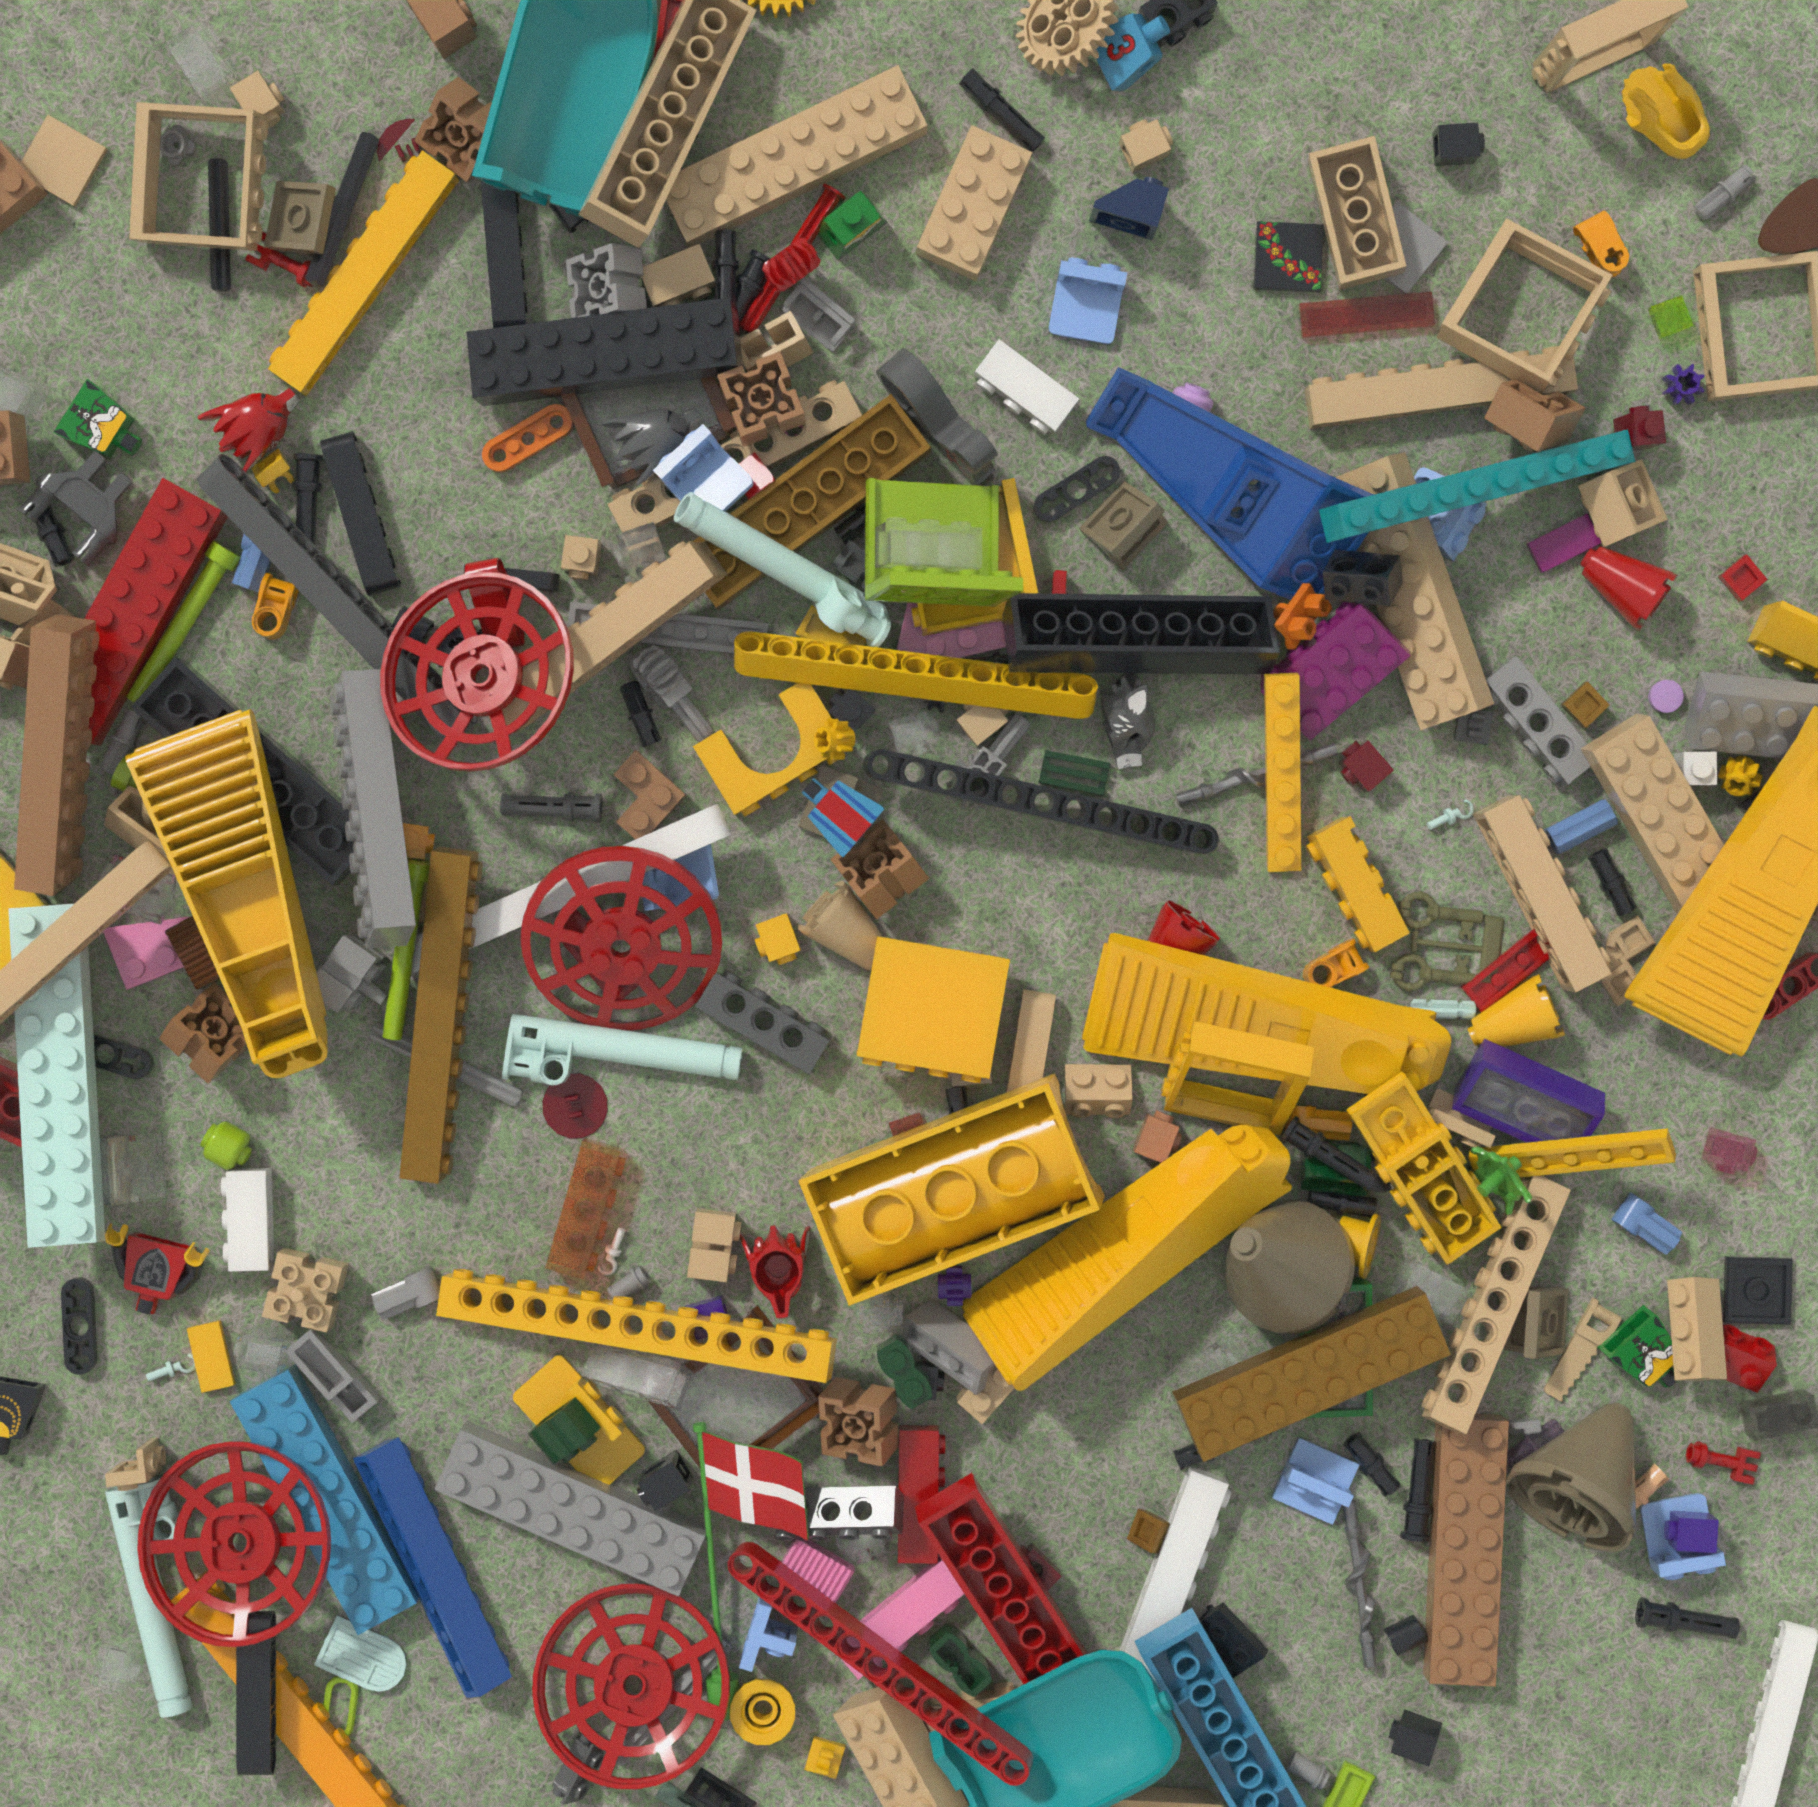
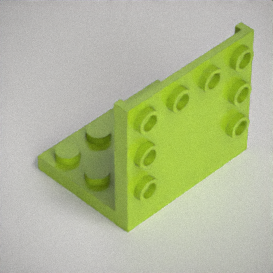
[865,478,1023,607]

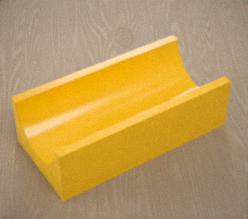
[798,1073,1105,1306]

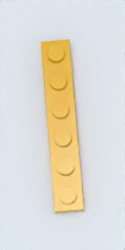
[1264,673,1301,872]
[1468,1128,1676,1177]

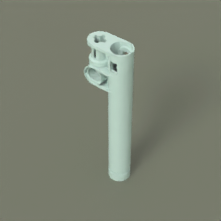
[674,492,891,647]
[502,1014,743,1085]
[105,1475,193,1718]

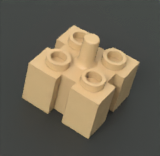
[262,1248,349,1333]

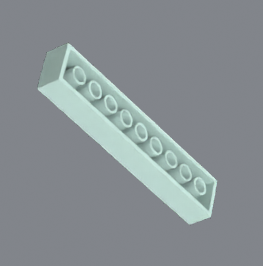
[8,904,106,1248]

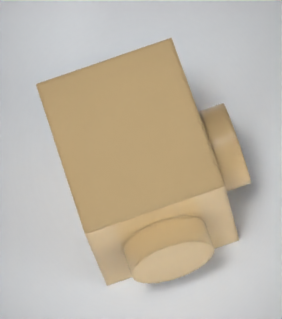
[230,70,285,128]
[1119,119,1173,173]
[561,535,602,580]
[956,704,1009,747]

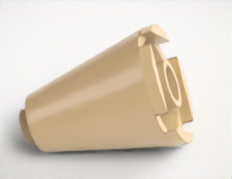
[798,881,883,971]

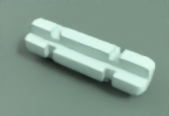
[1410,999,1476,1020]

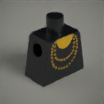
[0,1376,46,1455]

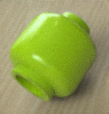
[200,1121,253,1171]

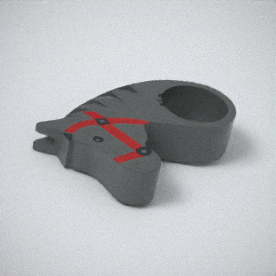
[876,348,997,486]

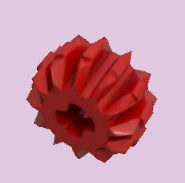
[762,238,821,292]

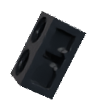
[1138,0,1218,48]
[1323,550,1402,606]

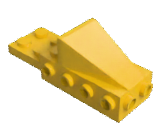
[1346,1072,1502,1265]

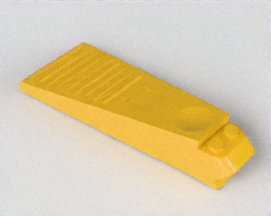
[1625,706,1818,1057]
[125,709,328,1079]
[1082,933,1451,1094]
[961,1125,1292,1391]

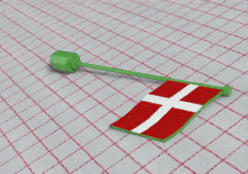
[693,1422,809,1721]

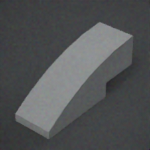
[285,1329,380,1423]

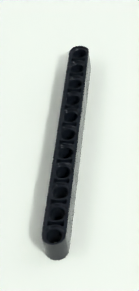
[863,749,1219,854]

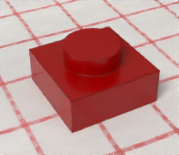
[1718,554,1768,602]

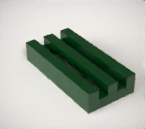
[1039,750,1110,796]

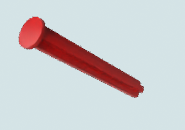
[740,183,846,333]

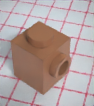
[1132,1110,1182,1163]

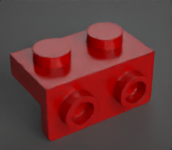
[1723,1324,1777,1393]

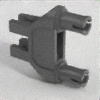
[18,451,133,567]

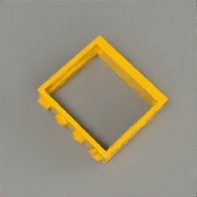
[1161,1021,1314,1135]

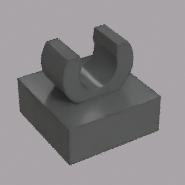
[1453,710,1493,745]

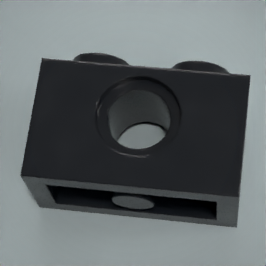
[637,1450,694,1512]

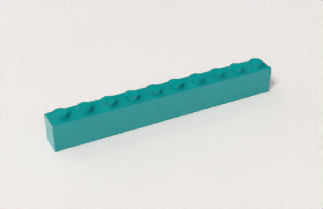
[1319,429,1636,543]

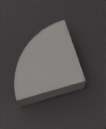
[1508,1416,1541,1435]

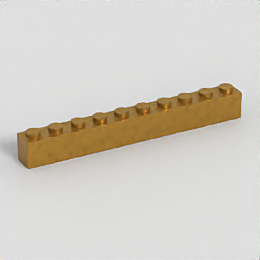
[399,847,482,1184]

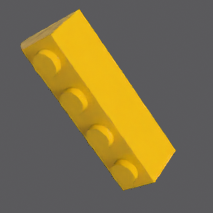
[1747,600,1818,681]

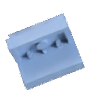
[1271,1436,1359,1525]
[739,1597,798,1672]

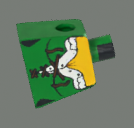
[818,191,888,261]
[53,379,142,458]
[1597,1305,1677,1388]

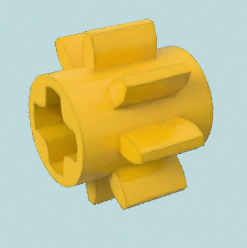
[814,719,856,760]
[1718,756,1763,796]

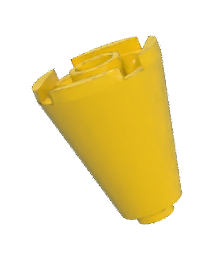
[1467,974,1565,1047]

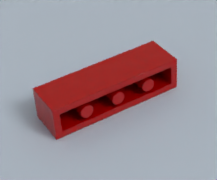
[898,1425,945,1564]

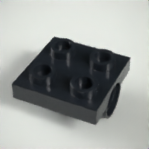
[1199,1602,1268,1678]

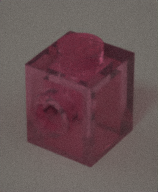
[1701,1127,1757,1175]

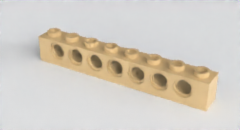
[608,380,862,543]
[1422,1176,1571,1434]

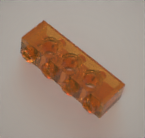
[545,1138,627,1279]

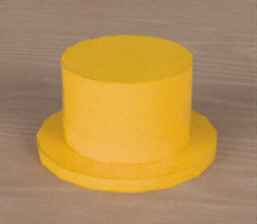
[1340,1213,1381,1279]
[730,1679,795,1745]

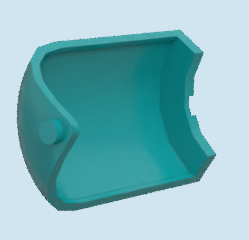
[472,0,658,218]
[929,1650,1182,1807]

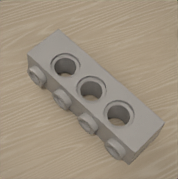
[1485,656,1591,785]

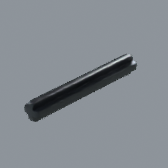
[208,158,231,292]

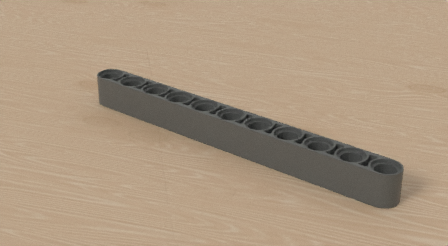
[197,454,478,740]

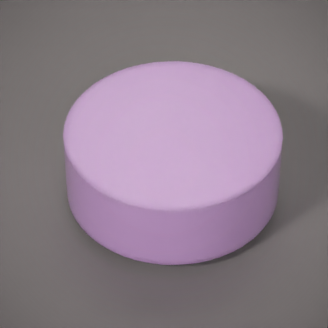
[1648,680,1684,713]

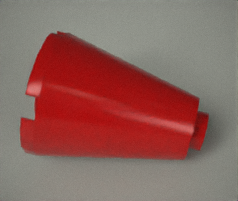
[1580,546,1678,632]
[1147,900,1220,955]

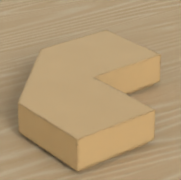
[1600,915,1655,1006]

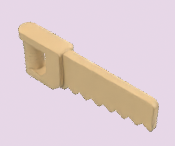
[1544,1298,1621,1402]

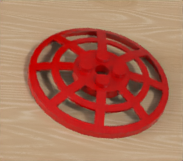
[380,572,574,772]
[520,846,723,1031]
[137,1441,331,1647]
[532,1584,730,1789]

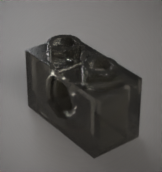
[1739,1389,1818,1441]

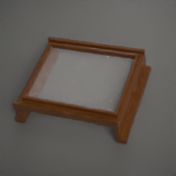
[561,377,735,490]
[643,1305,823,1468]

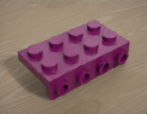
[1260,602,1411,741]

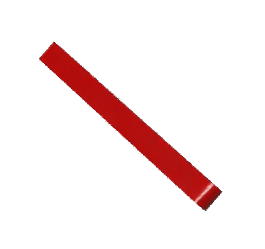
[728,1542,1033,1786]

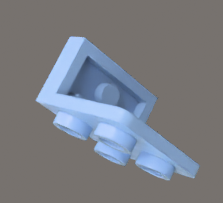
[1048,258,1127,345]
[653,424,753,511]
[1414,467,1487,562]
[642,844,719,911]
[1640,1493,1726,1580]

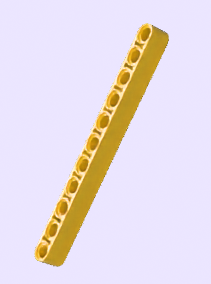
[734,631,1098,719]

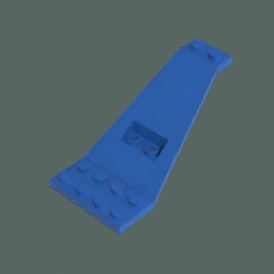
[1086,367,1374,600]

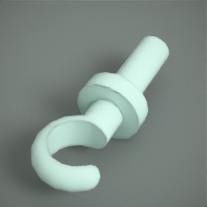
[1427,800,1474,830]
[146,1353,196,1382]

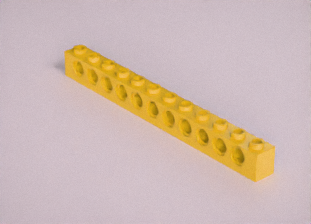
[436,1269,837,1383]

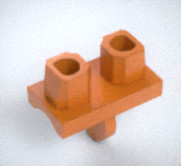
[1273,583,1332,650]

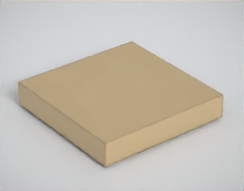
[21,115,108,207]

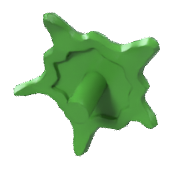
[1471,1146,1532,1215]

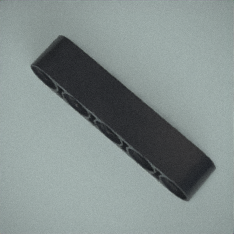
[481,181,528,328]
[320,431,401,596]
[236,1611,276,1775]

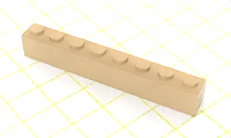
[1305,346,1578,429]

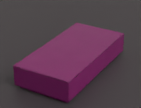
[1526,514,1602,573]

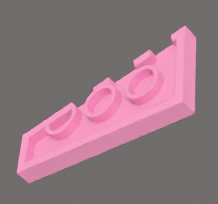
[103,916,191,990]

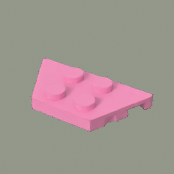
[897,603,1006,658]

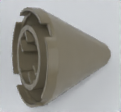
[1225,1200,1355,1334]
[1506,1403,1636,1552]

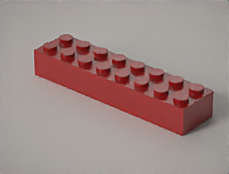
[84,478,228,746]
[915,1473,1088,1685]

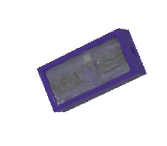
[1452,1038,1605,1143]

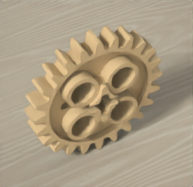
[1016,0,1119,76]

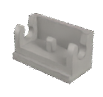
[782,277,856,353]

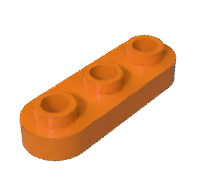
[482,404,574,473]

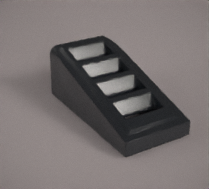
[683,1767,757,1807]

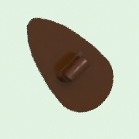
[1758,178,1818,254]

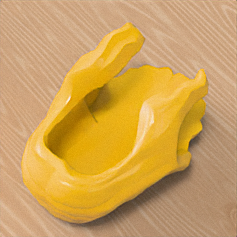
[1621,63,1710,159]

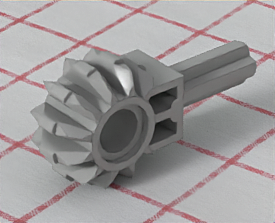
[629,644,713,742]
[946,713,1031,811]

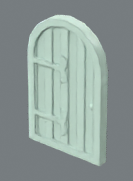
[314,1615,407,1692]

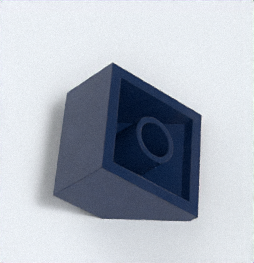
[1089,177,1169,240]

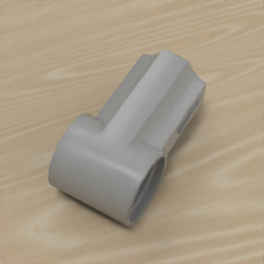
[371,1266,440,1320]

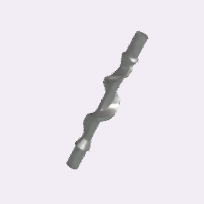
[1176,743,1338,806]
[1343,1500,1377,1668]

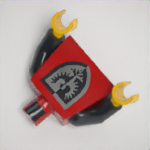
[105,1223,210,1314]

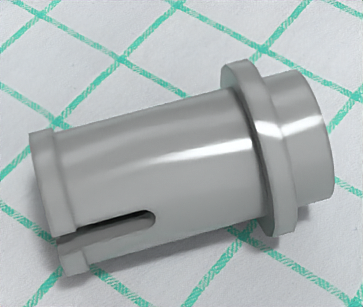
[607,1266,652,1299]
[1286,1751,1330,1790]

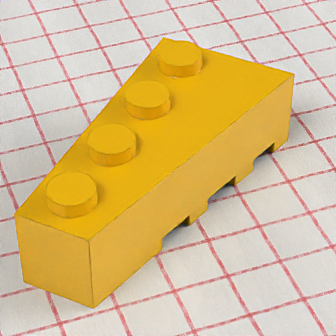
[1305,816,1410,952]

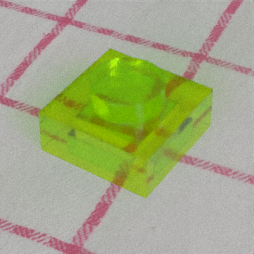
[1648,295,1693,340]

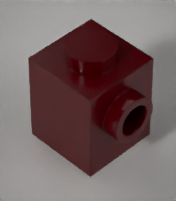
[1613,405,1666,451]
[1339,740,1394,793]

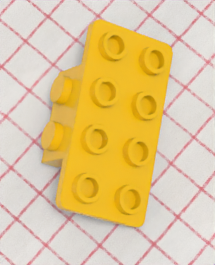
[513,1354,645,1485]

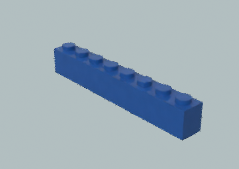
[353,1437,512,1698]

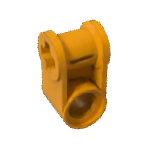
[1573,210,1629,278]
[252,573,299,640]
[1303,938,1370,988]

